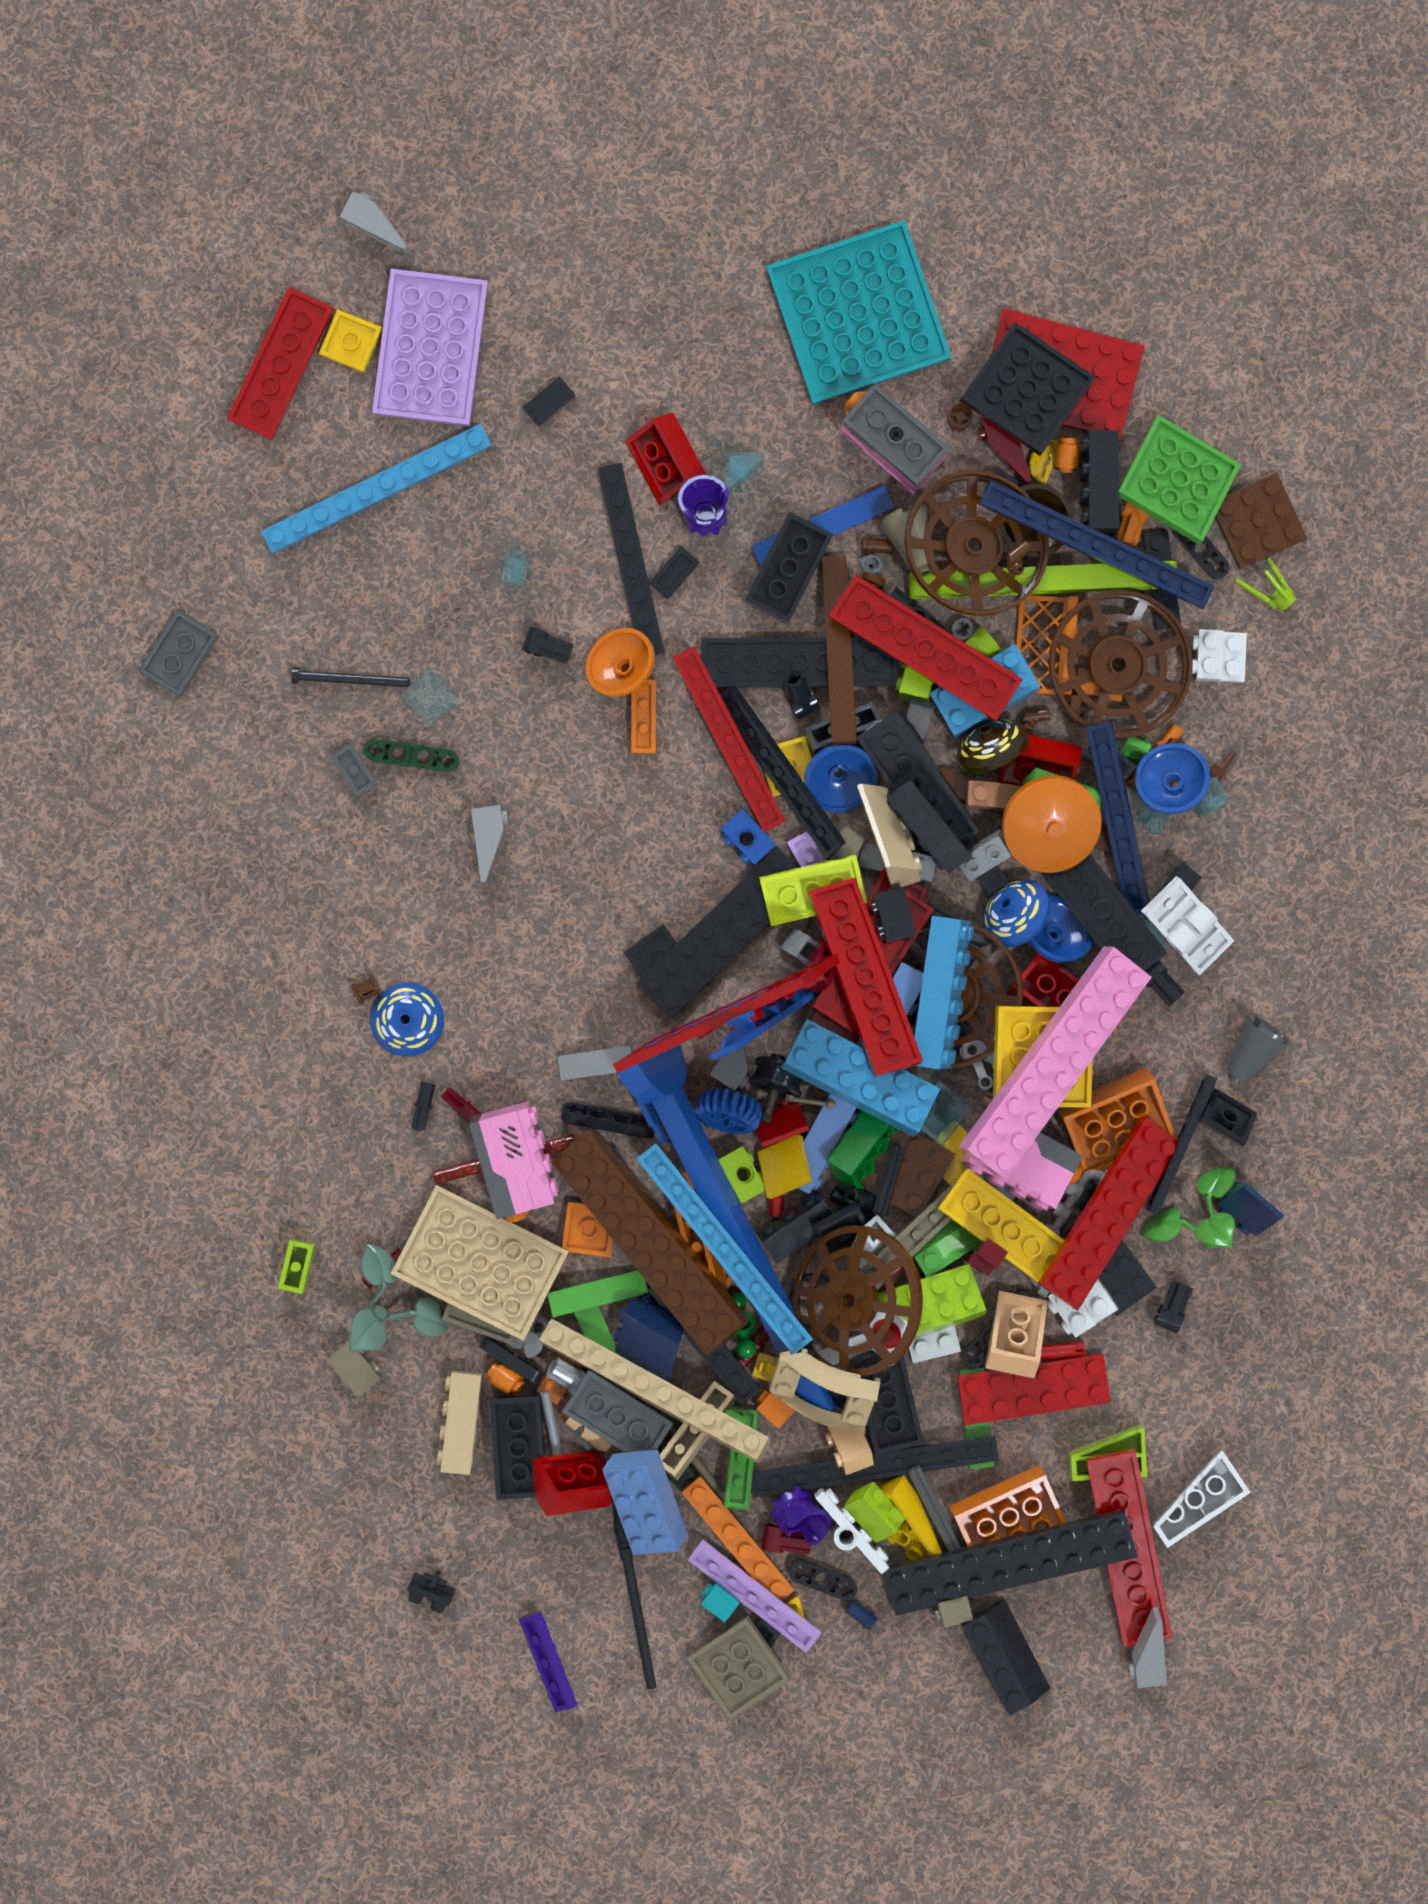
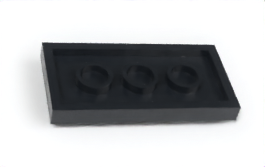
[1058,1223,1157,1316]

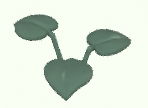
[350,1245,448,1351]

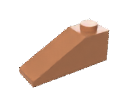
[965,780,1022,811]

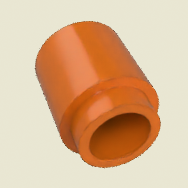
[1054,437,1080,473]
[486,1361,525,1397]

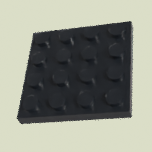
[960,322,1096,457]

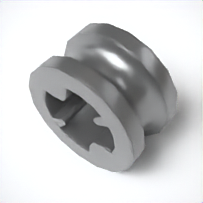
[951,618,974,641]

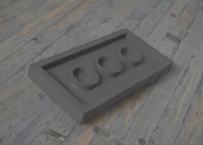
[562,1369,673,1452]

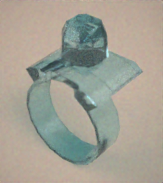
[1137,795,1172,834]

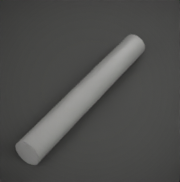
[540,1391,562,1456]

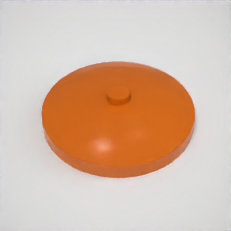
[1002,776,1101,873]

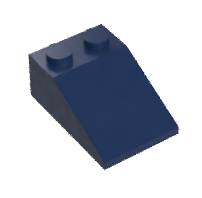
[1215,1181,1284,1237]

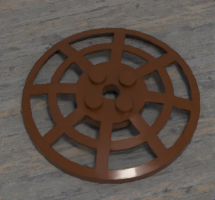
[904,470,1049,616]
[1048,590,1193,738]
[907,922,1023,1068]
[793,1225,923,1377]

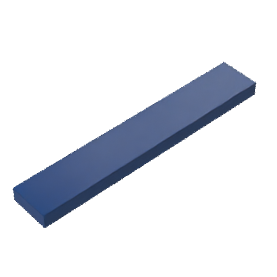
[751,485,895,567]

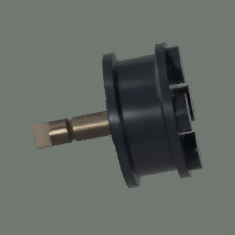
[749,1053,803,1123]

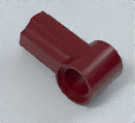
[761,1524,812,1555]

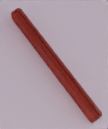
[433,1134,576,1184]

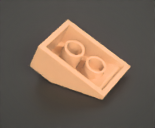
[985,1291,1048,1378]

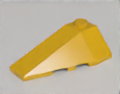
[878,1475,942,1560]

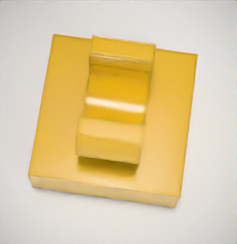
[752,1352,778,1382]

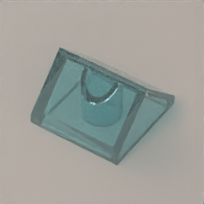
[725,451,765,498]
[920,1079,972,1146]

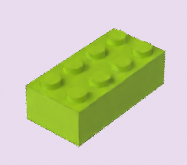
[878,1264,986,1339]

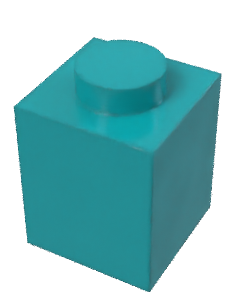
[700,1582,740,1623]

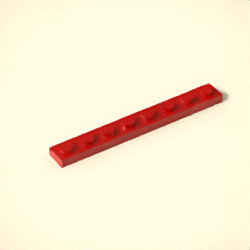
[672,646,785,832]

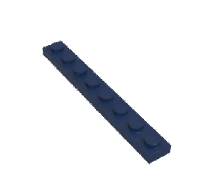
[1086,721,1150,915]

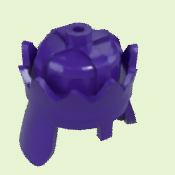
[678,475,729,536]
[770,1486,831,1545]

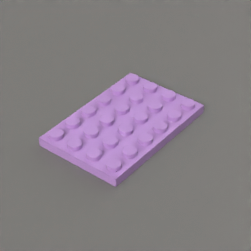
[372,269,488,427]

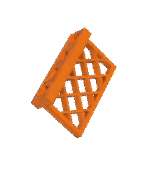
[1016,595,1080,697]

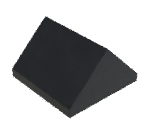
[1198,1088,1257,1147]

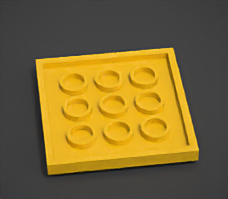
[993,1006,1093,1108]

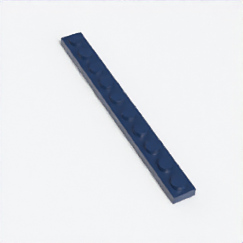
[979,481,1215,610]

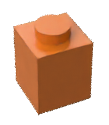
[756,1390,795,1429]

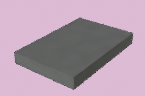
[138,610,219,698]

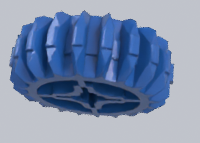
[695,1088,762,1135]

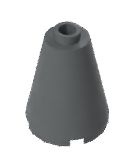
[1226,1014,1290,1085]

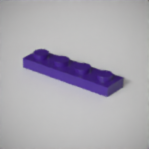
[519,1612,577,1712]

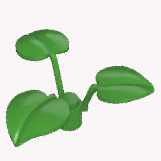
[1142,1166,1236,1248]

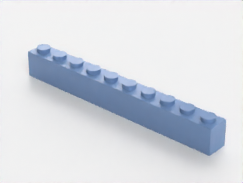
[799,961,924,1194]

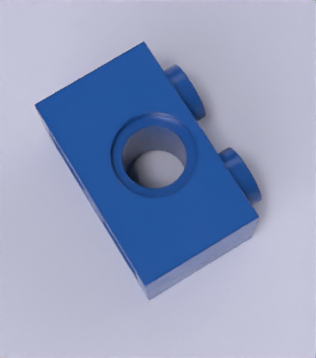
[721,809,776,866]

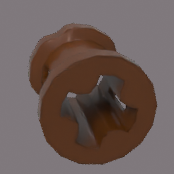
[351,975,383,1005]

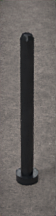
[292,667,411,687]

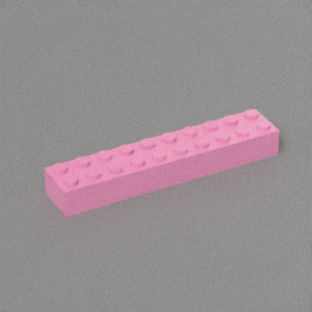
[959,946,1152,1179]

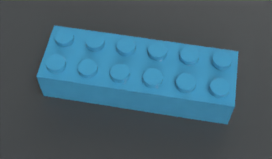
[915,916,974,1069]
[781,1019,940,1137]

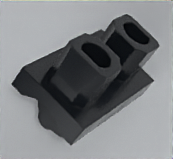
[407,1569,456,1614]

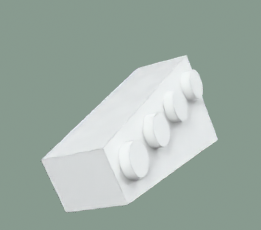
[1151,1450,1251,1548]

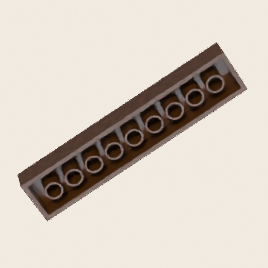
[551,1129,751,1356]

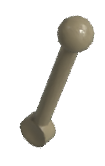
[785,1095,835,1109]

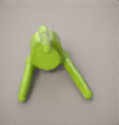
[1235,557,1297,611]

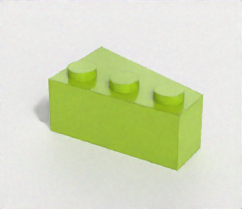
[1068,1424,1147,1481]

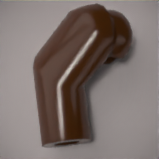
[1007,541,1031,575]
[1020,708,1050,735]

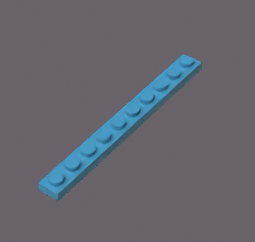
[261,423,492,554]
[637,1143,813,1354]

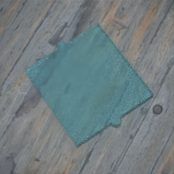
[401,667,459,726]

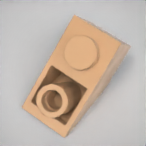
[824,1426,874,1475]

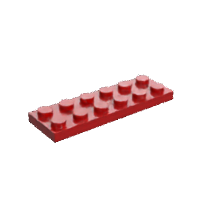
[227,287,334,441]
[812,885,934,1034]
[956,1353,1111,1426]

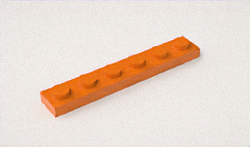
[681,1475,794,1601]

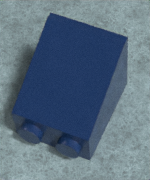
[613,1299,684,1383]

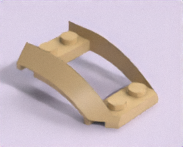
[769,1348,880,1434]

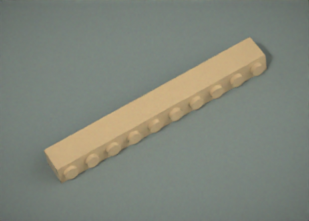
[539,1318,771,1464]

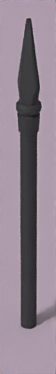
[614,1504,657,1689]

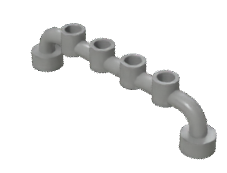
[1028,1169,1108,1298]

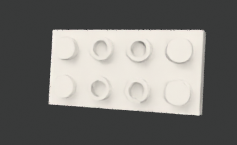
[1141,876,1234,976]
[814,1487,889,1574]

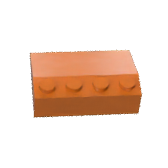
[1057,1067,1177,1172]
[949,1465,1066,1547]

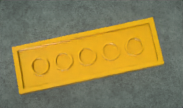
[937,1168,1064,1296]

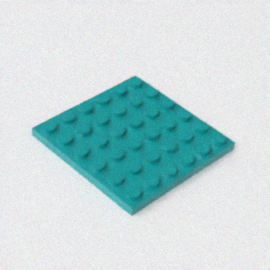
[766,220,952,405]

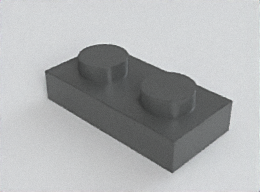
[330,743,378,798]

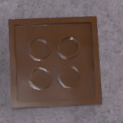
[1215,473,1308,570]
[861,1130,955,1217]

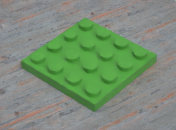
[1118,415,1241,545]

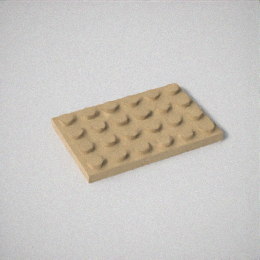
[391,1185,569,1341]

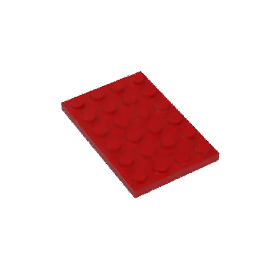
[991,308,1145,441]

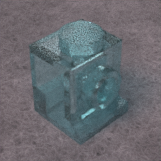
[1196,776,1229,818]

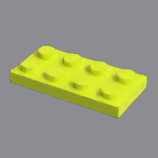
[759,854,867,926]

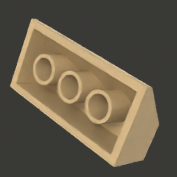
[857,784,923,890]

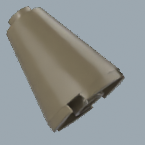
[881,505,935,576]

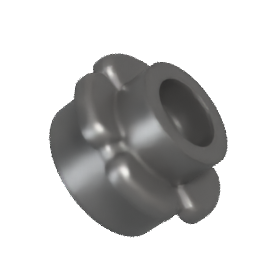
[859,554,883,575]

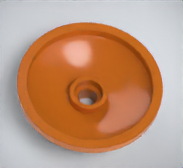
[586,628,655,697]

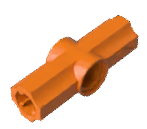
[1116,501,1149,548]

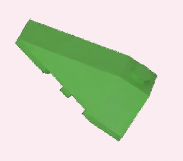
[913,1219,981,1277]

